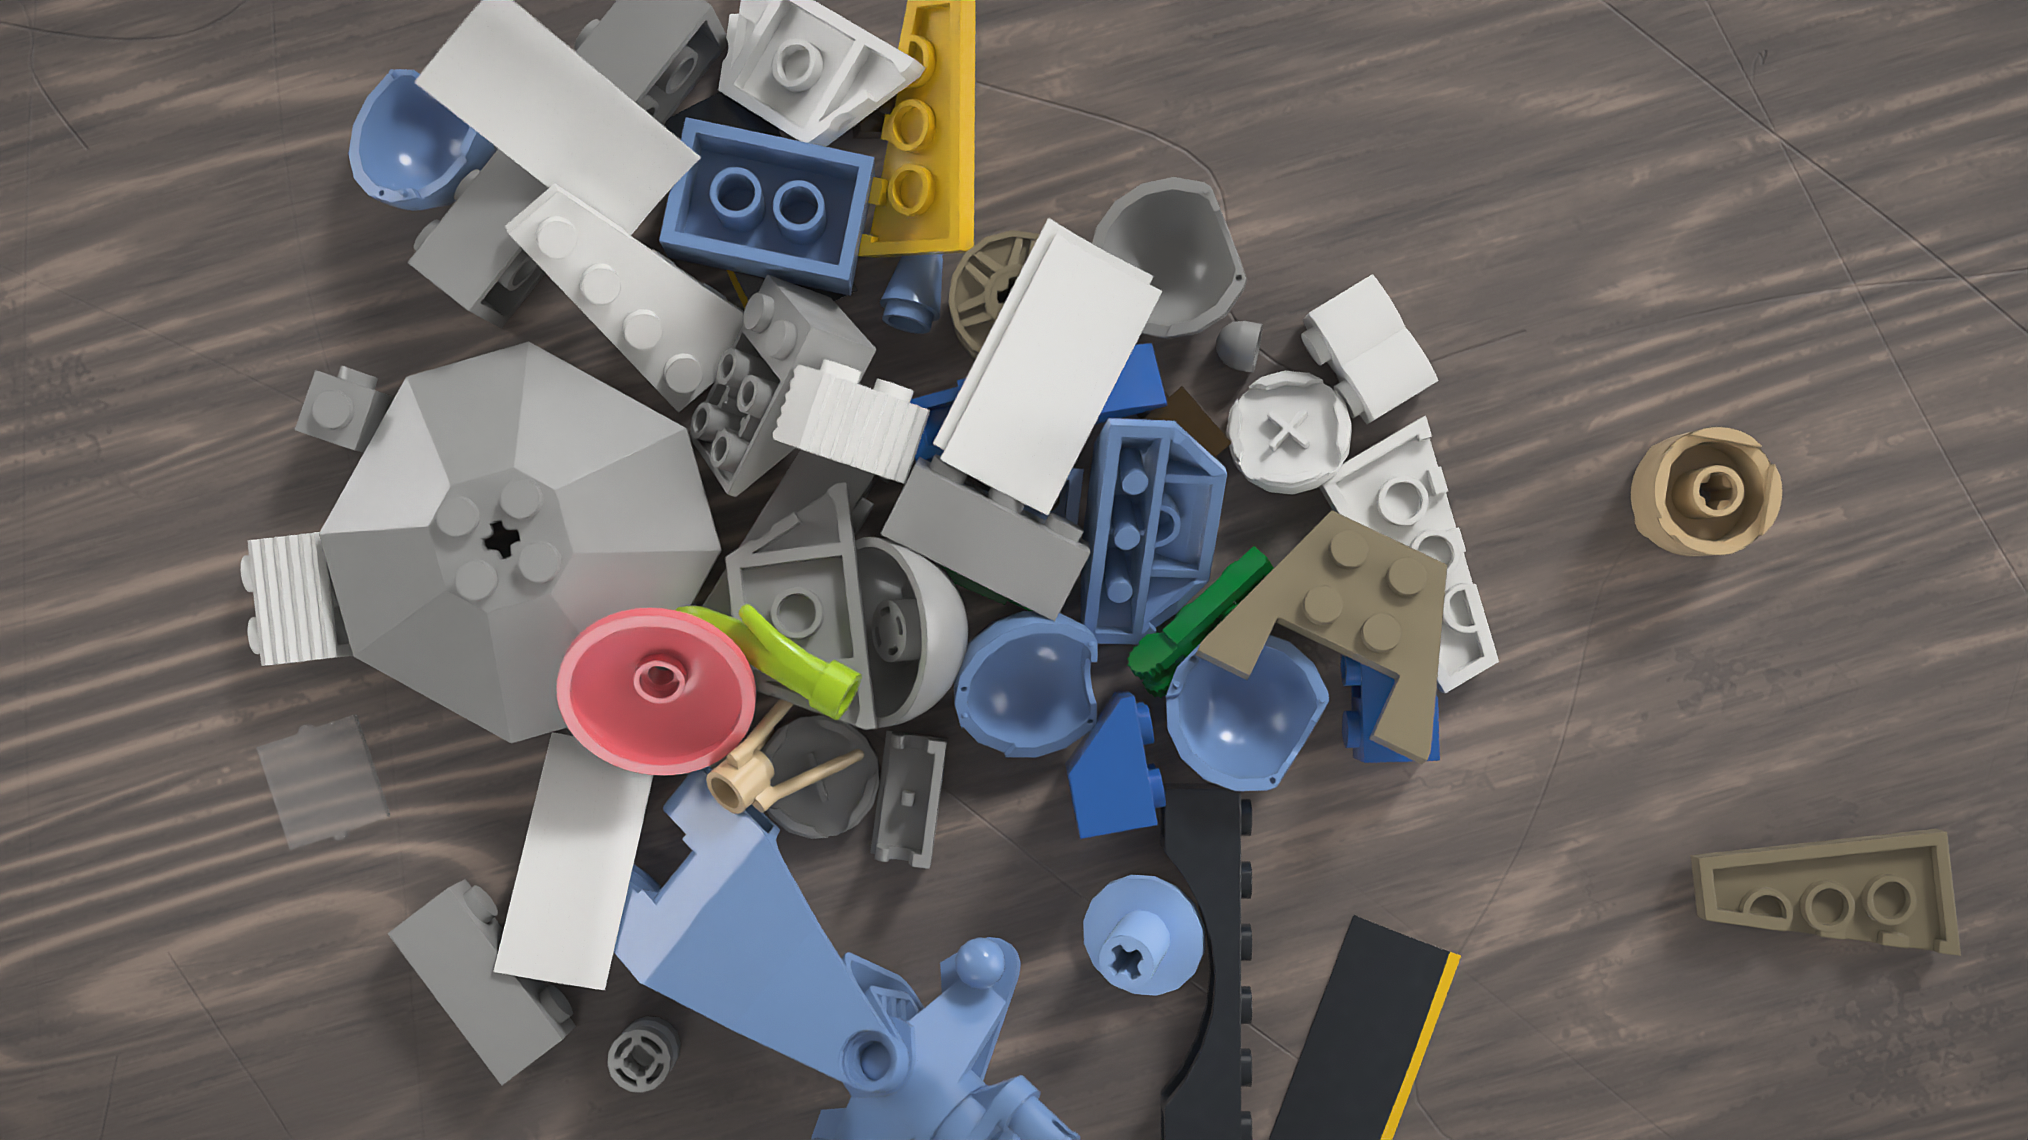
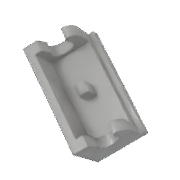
[870,730,948,869]

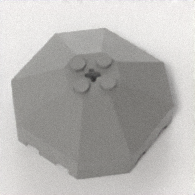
[319,341,722,743]

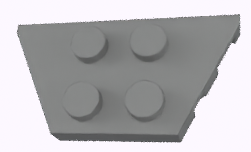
[725,482,878,730]

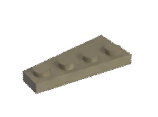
[1691,829,1961,956]

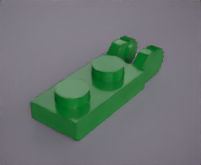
[1127,546,1274,698]

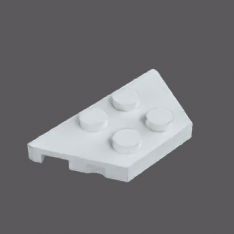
[718,0,925,147]

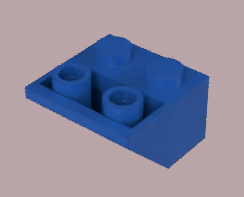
[1065,690,1166,839]

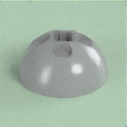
[855,537,968,728]

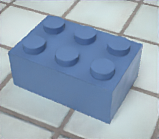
[659,117,875,296]

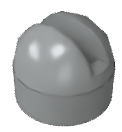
[1216,321,1263,373]

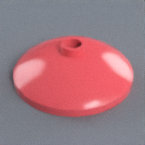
[556,608,756,776]

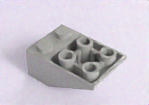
[689,274,877,497]

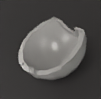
[1092,177,1247,339]

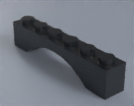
[1160,783,1252,1140]

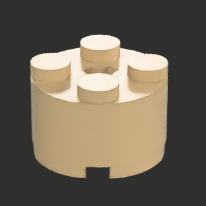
[1631,427,1782,556]

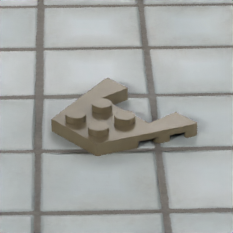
[1195,510,1447,764]

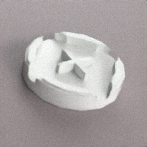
[1226,371,1352,495]

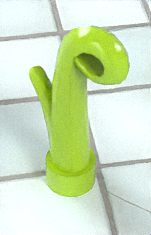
[675,604,862,721]

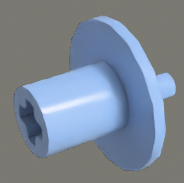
[1083,875,1205,996]

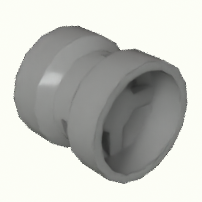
[607,1016,681,1093]

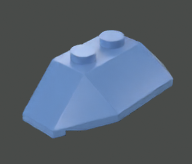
[1081,418,1227,645]

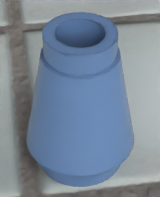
[880,254,943,334]

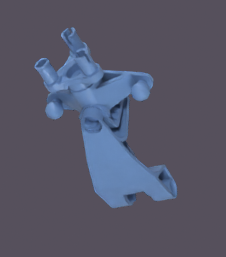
[614,766,1081,1140]

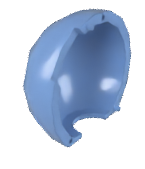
[348,69,496,211]
[954,611,1098,758]
[1166,635,1329,791]

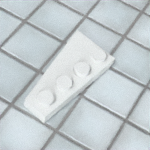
[505,184,744,412]
[1319,415,1499,693]

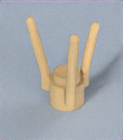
[706,699,864,814]

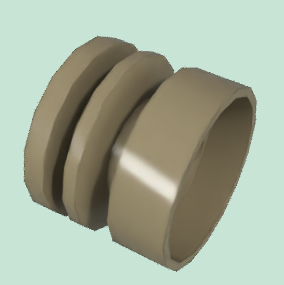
[949,230,1039,362]

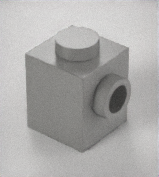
[295,366,395,453]

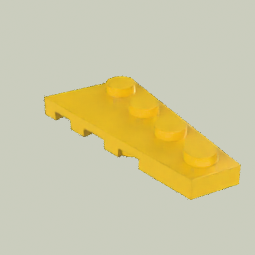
[858,0,975,258]

